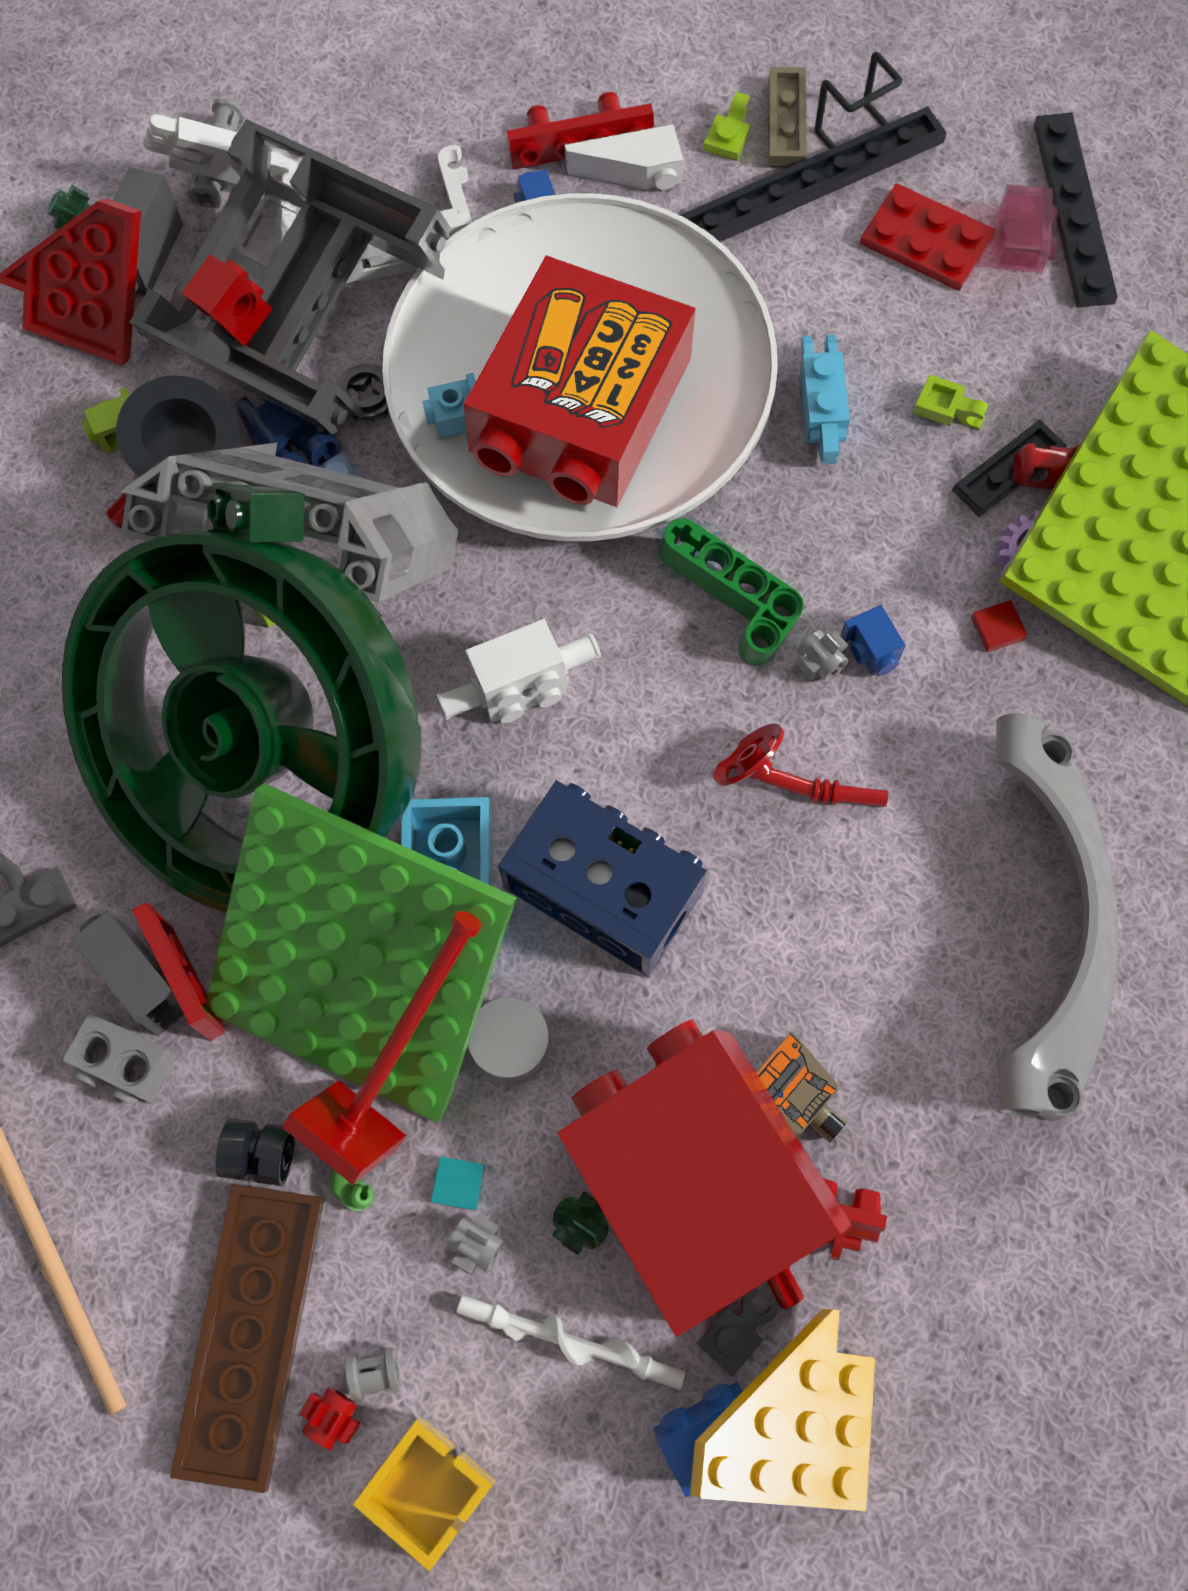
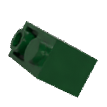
[207,483,305,543]

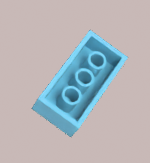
[401,797,493,979]

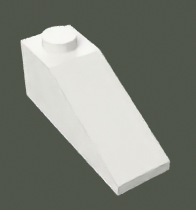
[565,124,684,190]

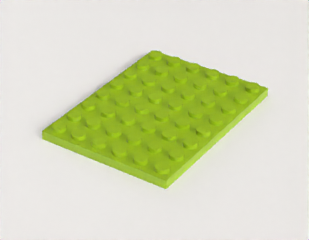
[998,330,1188,706]

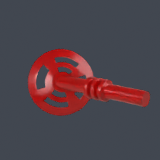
[713,723,888,807]

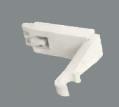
[143,114,301,247]
[346,145,472,283]

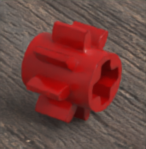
[299,1387,361,1450]

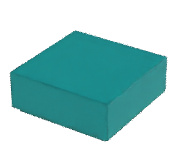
[431,1156,486,1211]

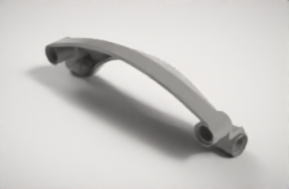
[996,713,1118,1121]

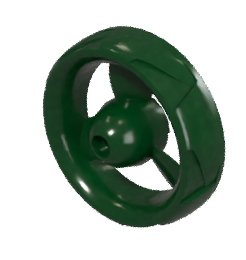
[61,529,421,912]

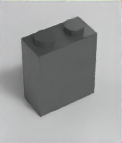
[113,167,183,294]
[71,910,184,1036]

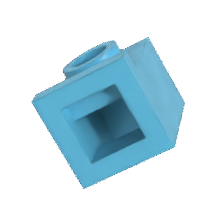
[422,373,476,439]

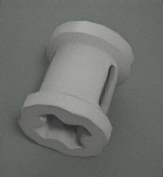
[345,1347,401,1402]

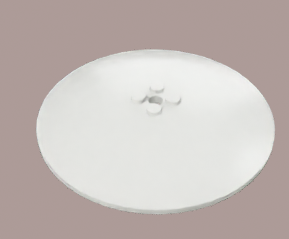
[382,193,778,541]

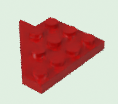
[0,198,141,366]

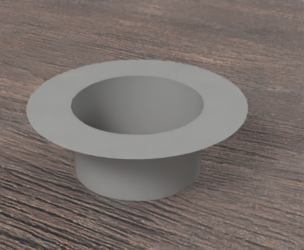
[468,997,550,1084]

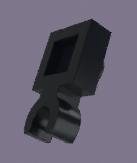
[697,1288,778,1377]

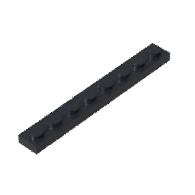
[680,106,947,242]

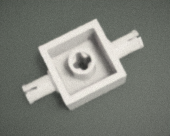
[436,619,601,723]

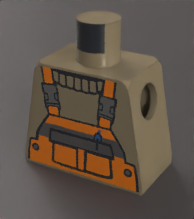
[756,1031,847,1143]

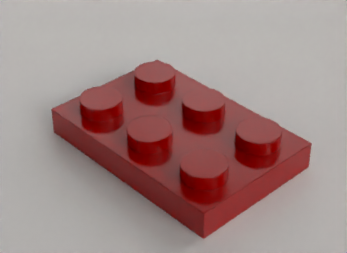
[860,183,996,291]

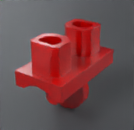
[823,1178,887,1261]

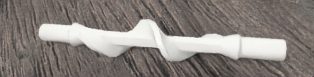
[457,1295,686,1390]

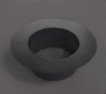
[116,375,240,477]

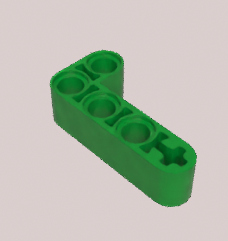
[659,518,804,666]

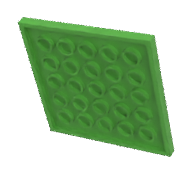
[204,783,517,1123]

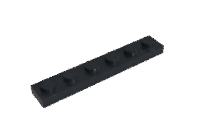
[1034,112,1118,308]

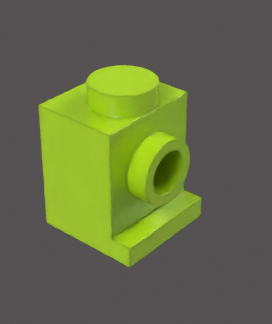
[81,387,130,454]

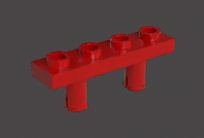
[506,92,654,170]

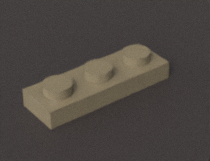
[768,67,807,166]

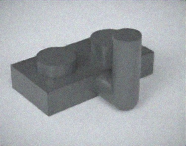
[0,853,77,947]

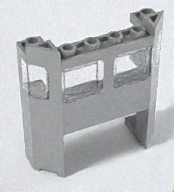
[120,443,459,602]

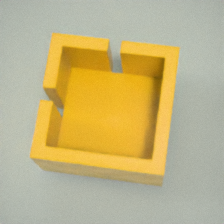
[353,1418,497,1572]

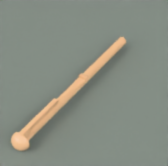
[0,1126,127,1416]

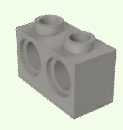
[62,1012,177,1106]

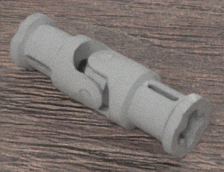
[188,98,245,208]

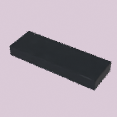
[952,419,1067,517]

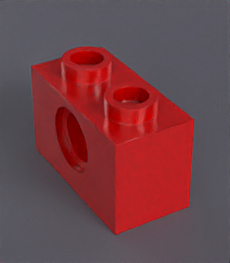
[181,254,272,347]

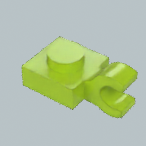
[703,91,751,161]
[914,374,989,430]

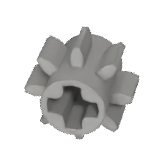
[797,630,848,681]
[446,1214,504,1276]

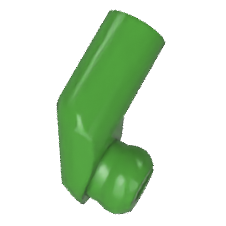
[330,1168,374,1212]

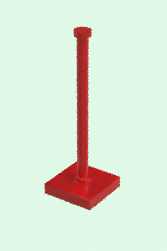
[282,911,482,1185]

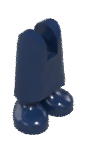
[235,396,341,467]

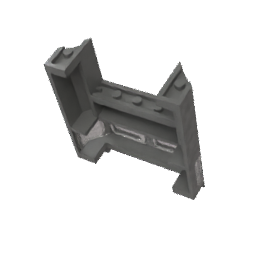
[129,119,451,435]

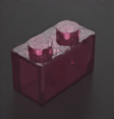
[997,184,1058,273]

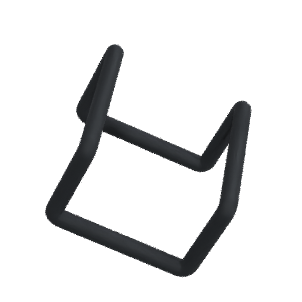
[815,52,902,149]

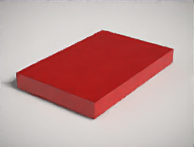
[132,902,226,1041]

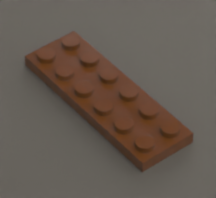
[170,1184,325,1493]

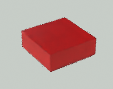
[971,600,1027,653]

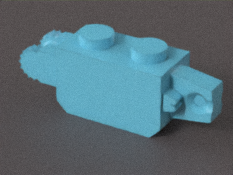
[799,335,850,464]

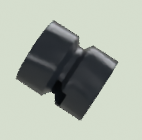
[215,1118,295,1187]

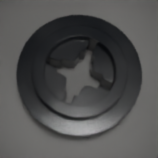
[336,364,388,421]

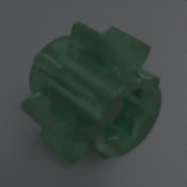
[47,185,91,230]
[552,1192,609,1255]

